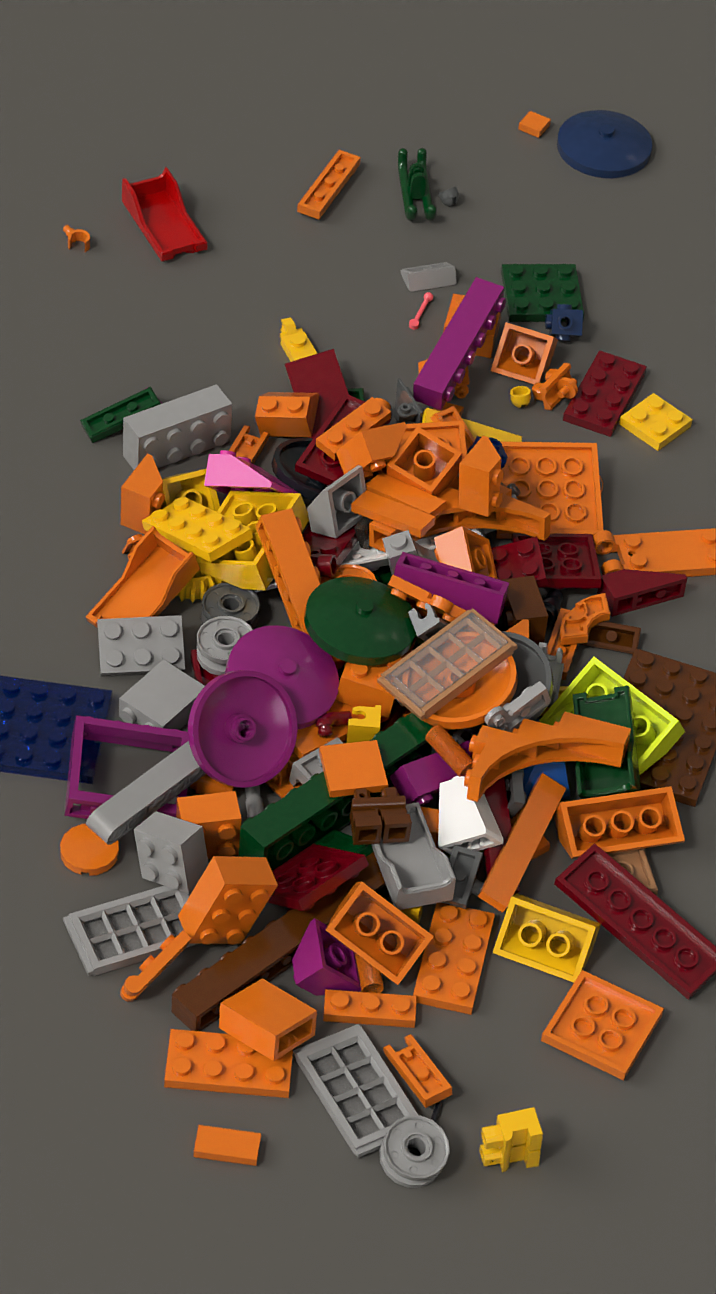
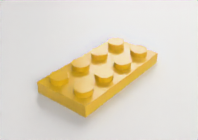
[142,496,253,562]

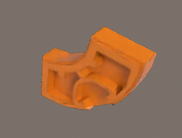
[560,593,610,645]

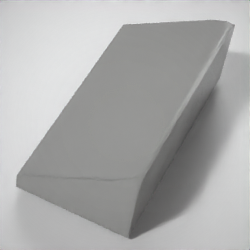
[400,262,456,292]

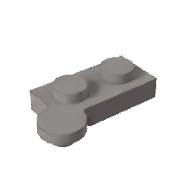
[484,681,551,732]

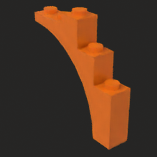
[369,485,551,553]
[464,711,631,802]

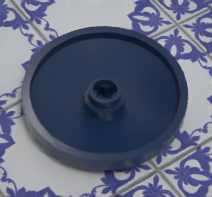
[557,110,652,178]

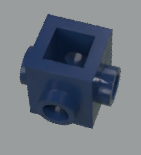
[545,304,583,341]

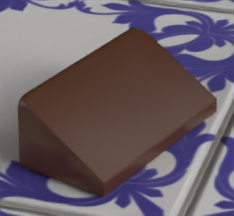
[582,621,641,655]

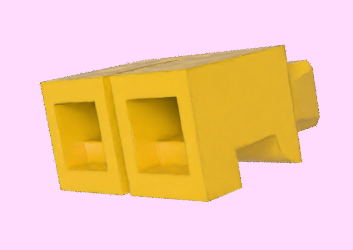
[479,1107,543,1172]

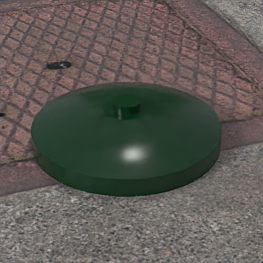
[304,577,416,666]

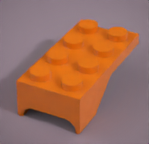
[86,526,200,627]

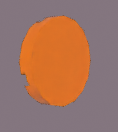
[60,824,119,876]

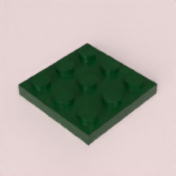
[501,264,584,322]

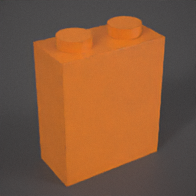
[219,978,317,1061]

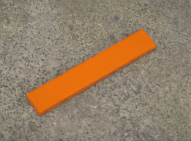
[477,773,566,913]

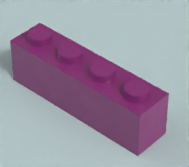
[394,552,510,624]
[389,740,472,806]

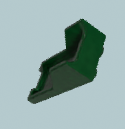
[573,685,641,799]

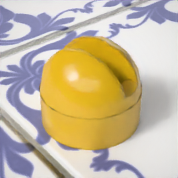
[510,386,531,408]

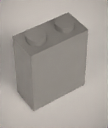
[119,659,205,730]

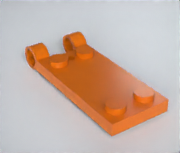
[593,528,716,577]

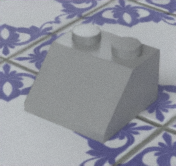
[307,465,366,538]

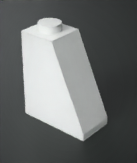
[438,776,503,854]

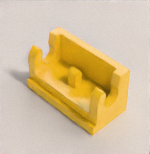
[346,705,381,743]

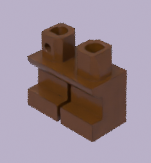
[350,787,412,845]

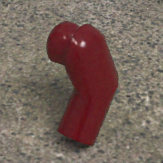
[316,711,352,737]

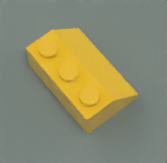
[493,893,601,982]

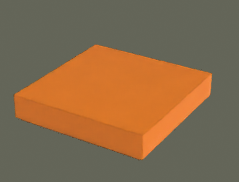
[319,740,388,798]

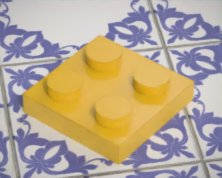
[619,393,693,451]

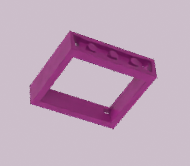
[64,715,189,826]

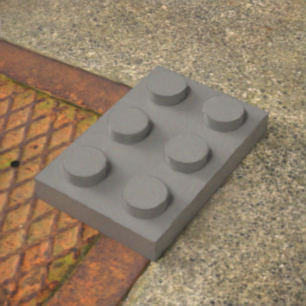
[97,615,185,676]

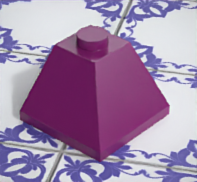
[292,919,361,996]

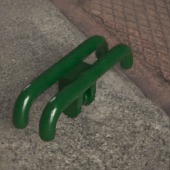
[398,148,437,221]

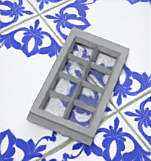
[63,886,198,976]
[293,1024,418,1158]

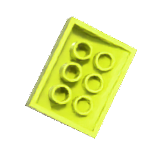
[539,657,685,775]

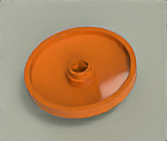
[402,632,518,729]

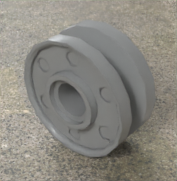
[197,616,253,676]
[379,1115,450,1188]

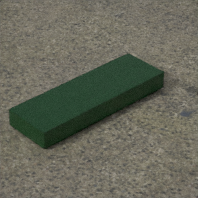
[80,387,161,443]

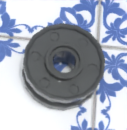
[200,583,260,630]

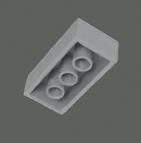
[123,384,232,470]

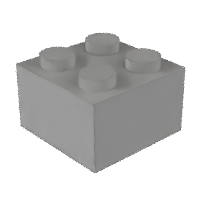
[134,811,209,894]

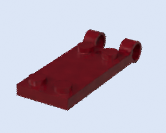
[302,517,371,577]

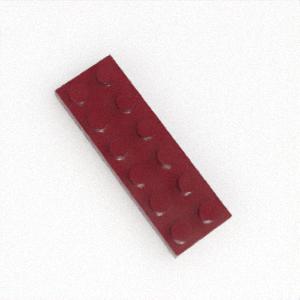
[554,843,716,1000]

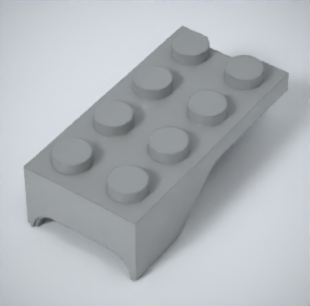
[371,802,456,910]

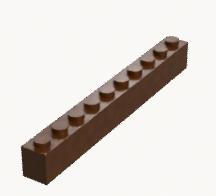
[171,852,390,1031]

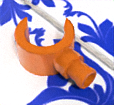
[63,225,90,252]

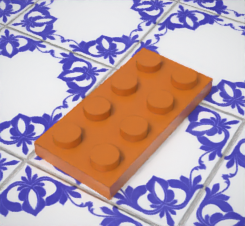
[413,902,495,1015]
[164,1029,293,1098]

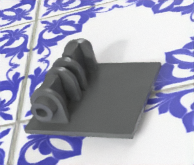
[394,378,424,424]

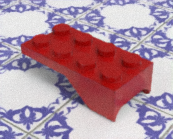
[122,167,207,262]

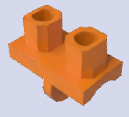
[532,363,578,410]

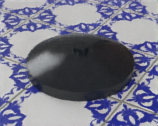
[271,438,376,501]

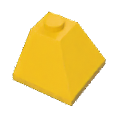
[162,468,220,512]

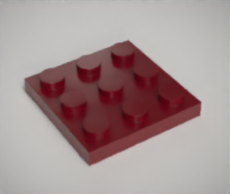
[511,533,602,589]
[267,844,369,911]

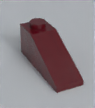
[597,569,687,617]

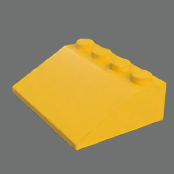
[195,491,309,590]

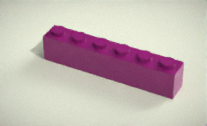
[413,277,506,410]

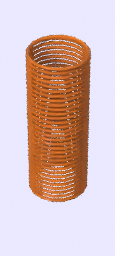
[425,725,473,777]
[355,954,384,993]

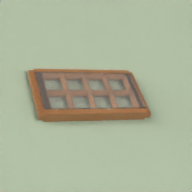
[377,608,518,721]

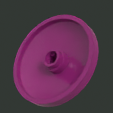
[225,625,339,729]
[188,670,298,787]

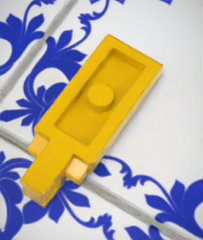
[280,317,317,362]

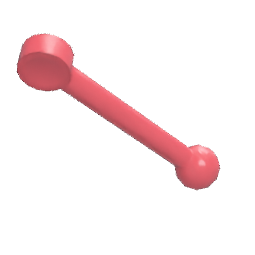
[409,292,433,330]

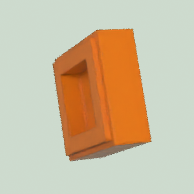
[518,111,551,138]

